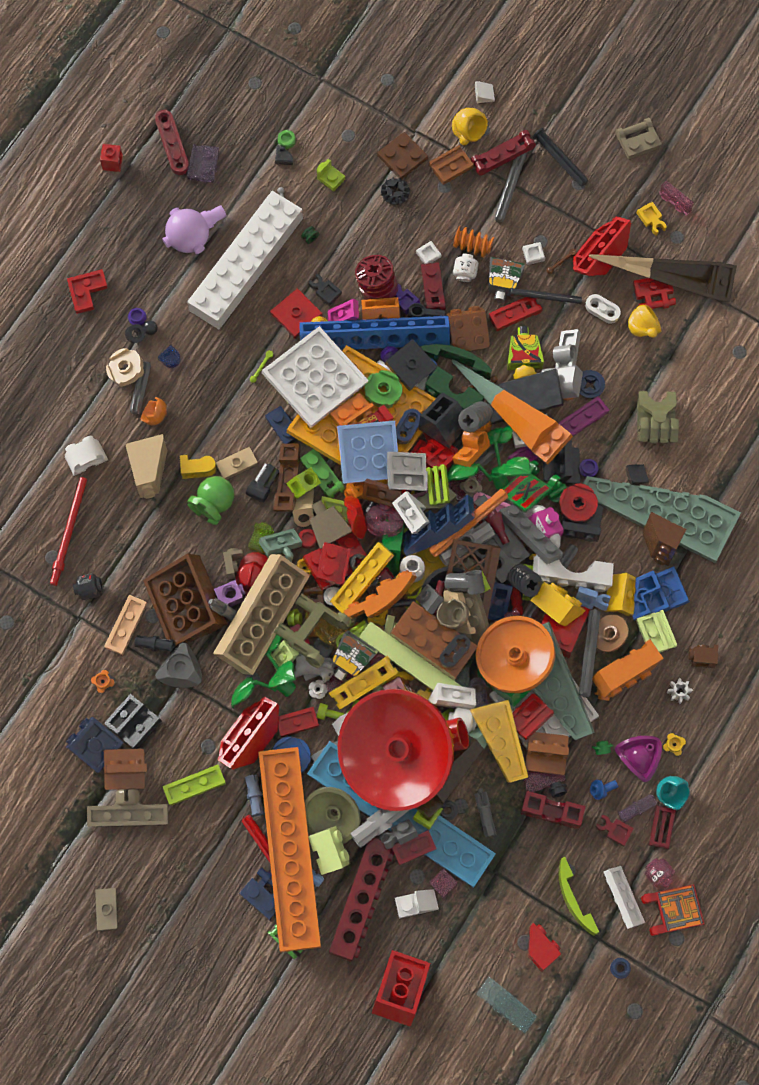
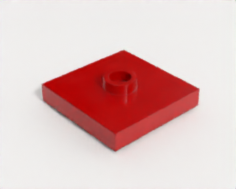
[270,288,322,338]

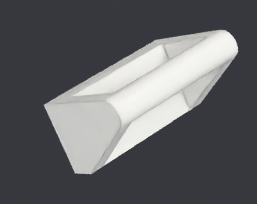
[429,683,476,709]

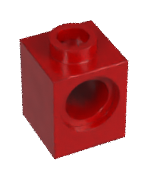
[100,144,123,172]

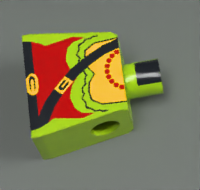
[507,326,544,370]

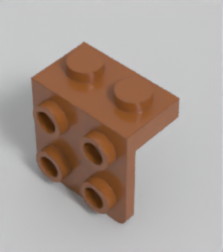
[446,306,490,351]

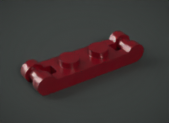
[471,130,536,176]

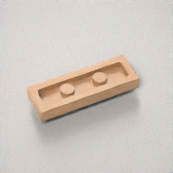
[104,595,147,656]

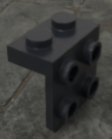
[562,500,603,542]

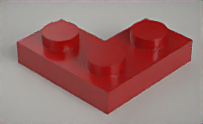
[67,269,108,314]

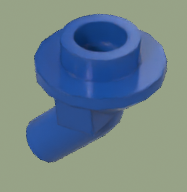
[590,780,619,800]

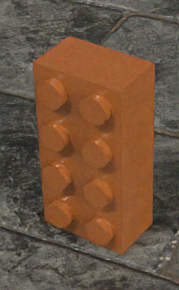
[390,601,478,681]

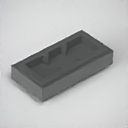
[416,584,444,614]

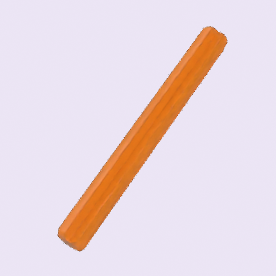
[429,489,508,558]

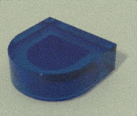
[158,345,181,368]

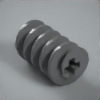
[458,401,493,432]

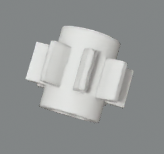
[667,678,693,704]

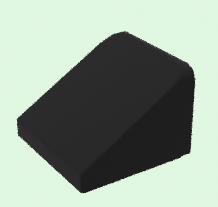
[625,464,649,485]

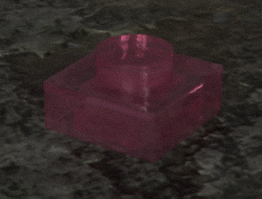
[429,869,458,898]

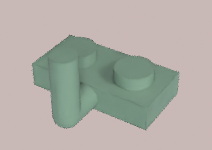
[259,528,302,562]

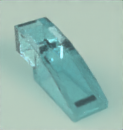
[476,977,537,1033]

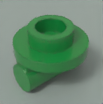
[547,483,567,503]

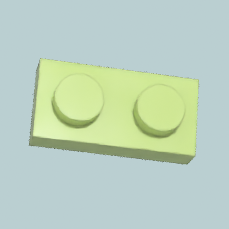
[272,639,299,671]

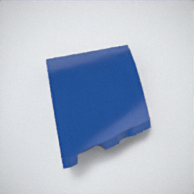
[633,566,690,621]

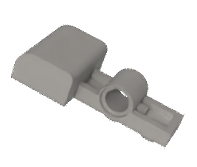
[541,329,583,399]

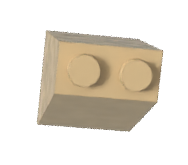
[125,434,167,499]

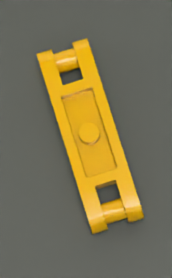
[329,656,398,710]

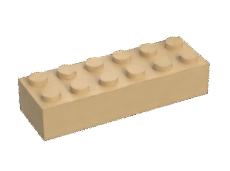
[213,554,310,675]

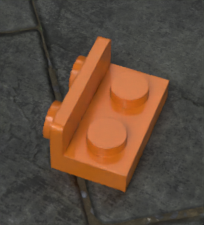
[330,393,375,426]

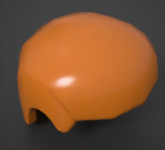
[140,397,167,426]

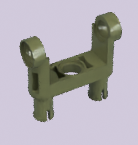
[274,593,352,668]

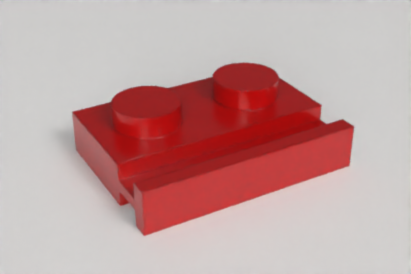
[315,542,351,586]
[512,693,554,740]

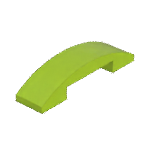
[559,857,599,936]

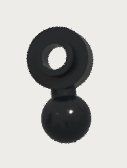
[125,320,158,343]

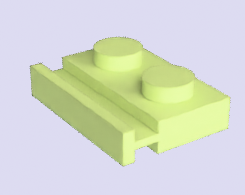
[636,610,677,653]

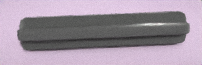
[130,361,151,415]

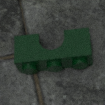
[425,367,485,410]

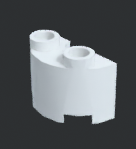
[65,436,108,476]

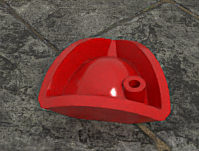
[344,496,367,539]

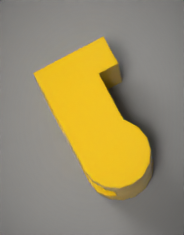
[180,455,217,479]

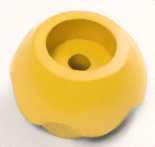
[513,365,537,380]

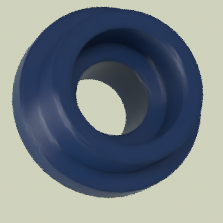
[610,958,631,979]

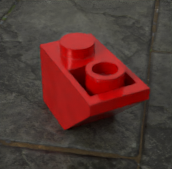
[528,923,561,972]

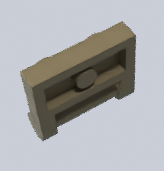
[616,118,662,160]

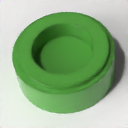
[278,130,296,149]

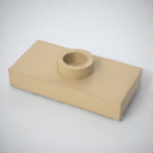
[216,447,258,480]

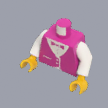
[522,505,564,560]

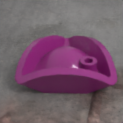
[615,736,662,782]

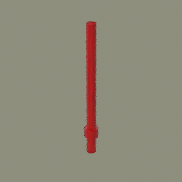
[50,477,87,586]

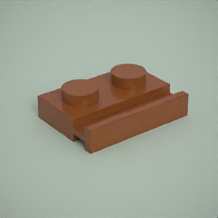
[429,145,474,185]

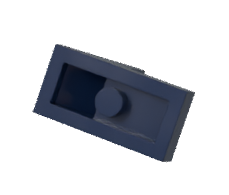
[488,582,513,621]

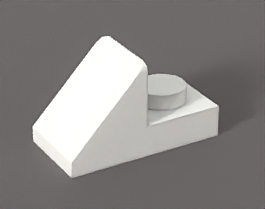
[392,491,430,534]
[395,889,439,919]

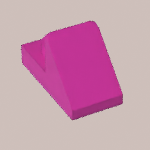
[328,299,359,321]

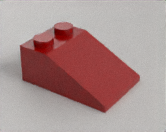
[541,606,590,658]
[372,950,430,1026]

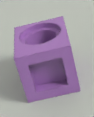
[214,580,245,607]

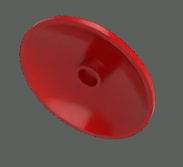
[337,689,469,811]

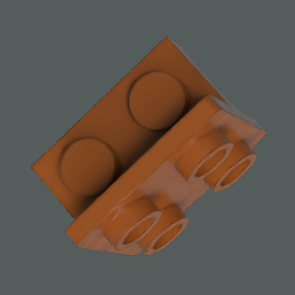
[525,732,569,775]
[104,749,147,790]

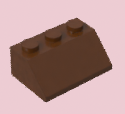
[642,512,687,566]

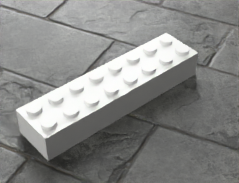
[187,191,303,329]

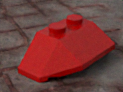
[573,216,631,276]
[218,697,279,770]

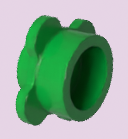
[592,740,613,755]

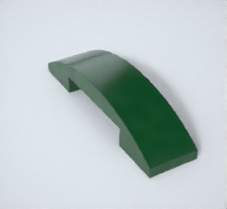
[421,344,492,380]

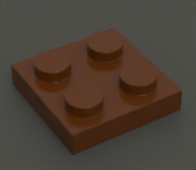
[377,132,428,179]

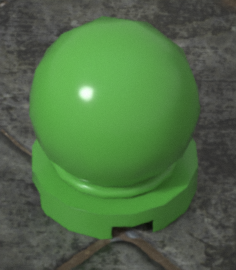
[187,476,234,525]

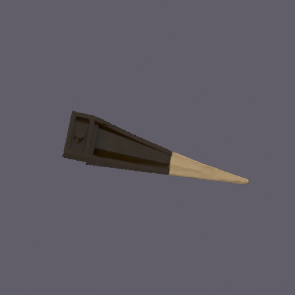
[589,254,737,302]

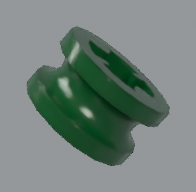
[301,226,319,244]

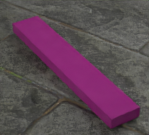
[507,396,610,462]

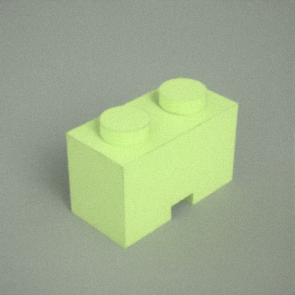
[308,826,350,875]

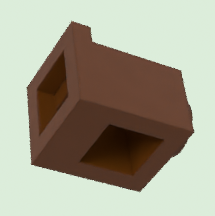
[688,644,718,668]

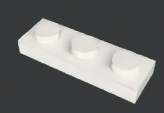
[604,866,645,929]

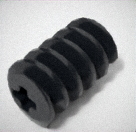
[506,564,542,597]

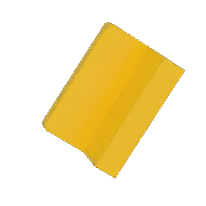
[604,573,636,616]

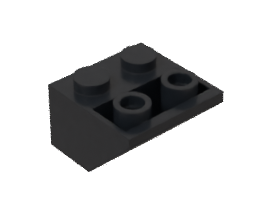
[419,392,464,448]

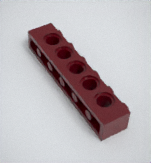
[329,838,394,962]

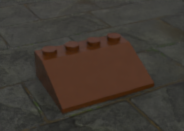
[143,553,228,648]

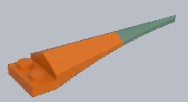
[452,360,573,465]

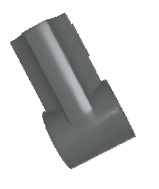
[444,570,485,595]

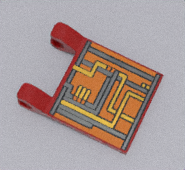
[641,884,704,936]

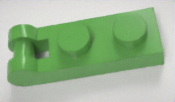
[300,449,345,498]

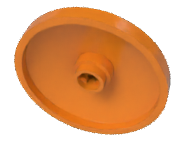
[476,616,555,693]

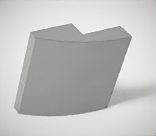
[387,452,428,491]

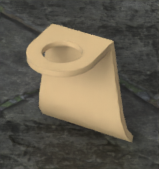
[293,489,314,527]

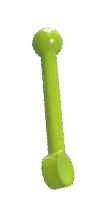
[250,350,273,383]

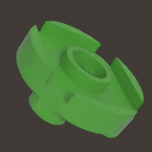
[364,370,402,408]

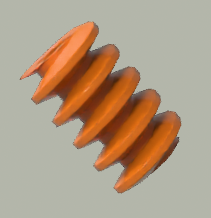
[453,226,495,258]

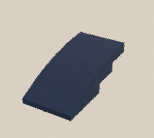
[403,494,475,556]

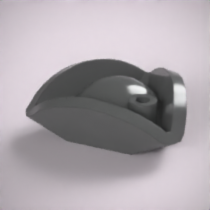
[155,642,202,688]

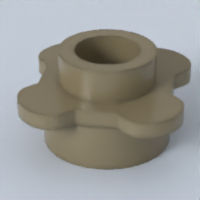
[460,476,482,497]

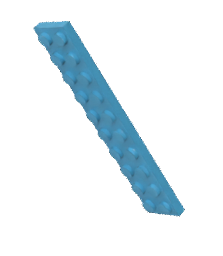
[307,741,496,888]

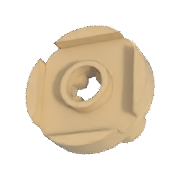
[106,348,144,387]

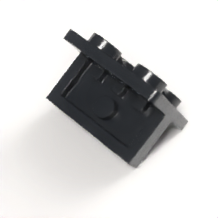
[543,440,581,484]

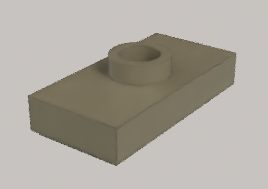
[95,888,118,931]

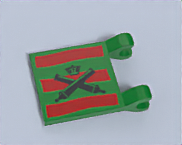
[503,460,562,513]

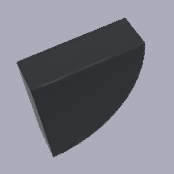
[275,145,293,165]

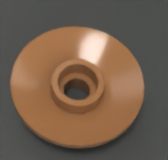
[597,615,629,652]

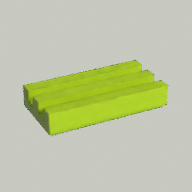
[426,464,450,506]

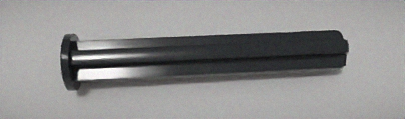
[533,128,588,187]

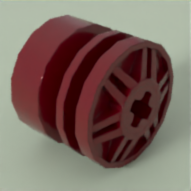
[355,255,398,300]

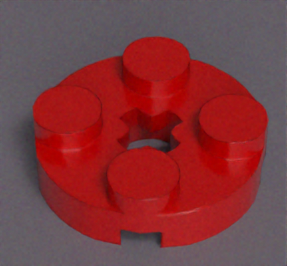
[559,484,598,522]

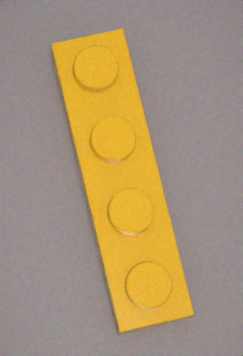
[330,542,394,614]

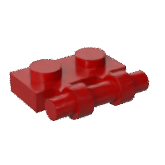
[633,278,676,310]
[416,439,459,474]

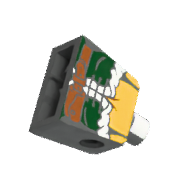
[488,257,525,303]
[332,630,379,681]

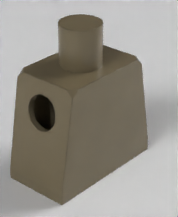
[310,500,352,549]

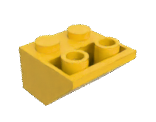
[530,582,585,626]

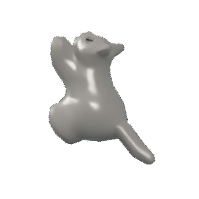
[294,654,337,683]

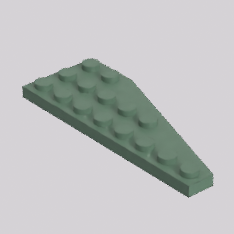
[583,476,741,563]

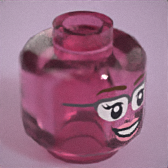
[645,858,675,888]

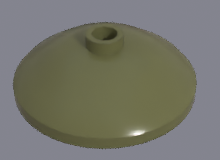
[305,787,361,844]

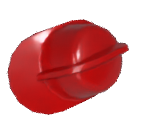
[236,552,268,596]

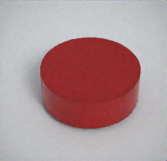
[298,529,317,549]

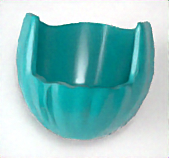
[656,776,690,810]

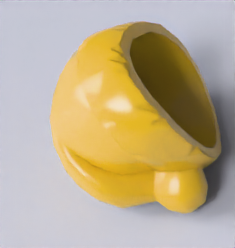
[452,108,488,145]
[628,305,662,338]

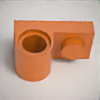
[453,430,490,467]

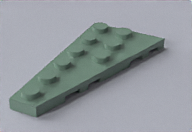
[532,622,595,740]

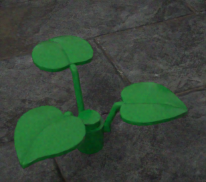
[447,426,531,490]
[231,634,296,709]

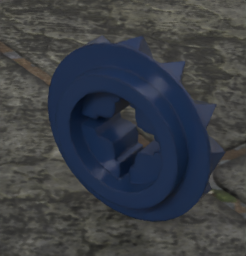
[579,370,605,399]

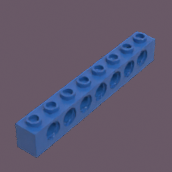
[300,316,450,350]

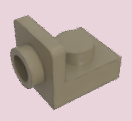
[223,548,244,580]

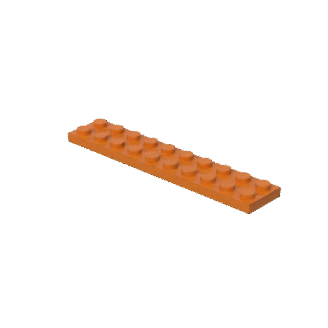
[259,747,321,953]

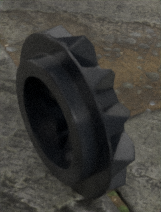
[381,177,410,205]

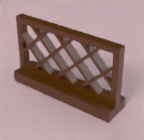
[443,539,501,619]

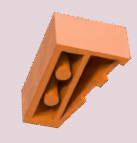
[593,639,664,698]

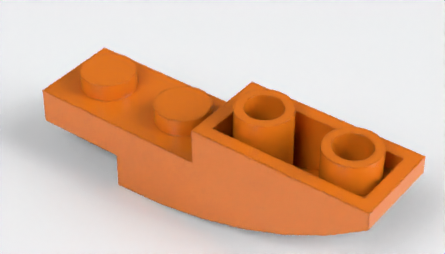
[344,570,417,619]

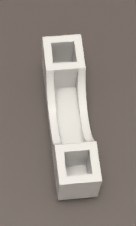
[533,555,613,592]

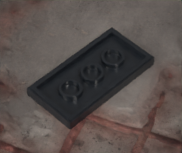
[487,368,564,424]

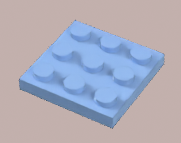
[337,421,398,484]

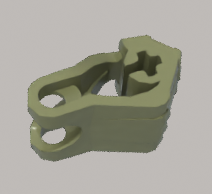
[637,391,679,444]

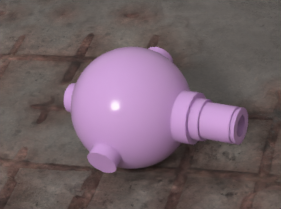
[162,205,227,254]

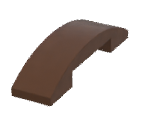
[273,444,300,512]

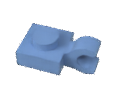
[575,586,610,611]

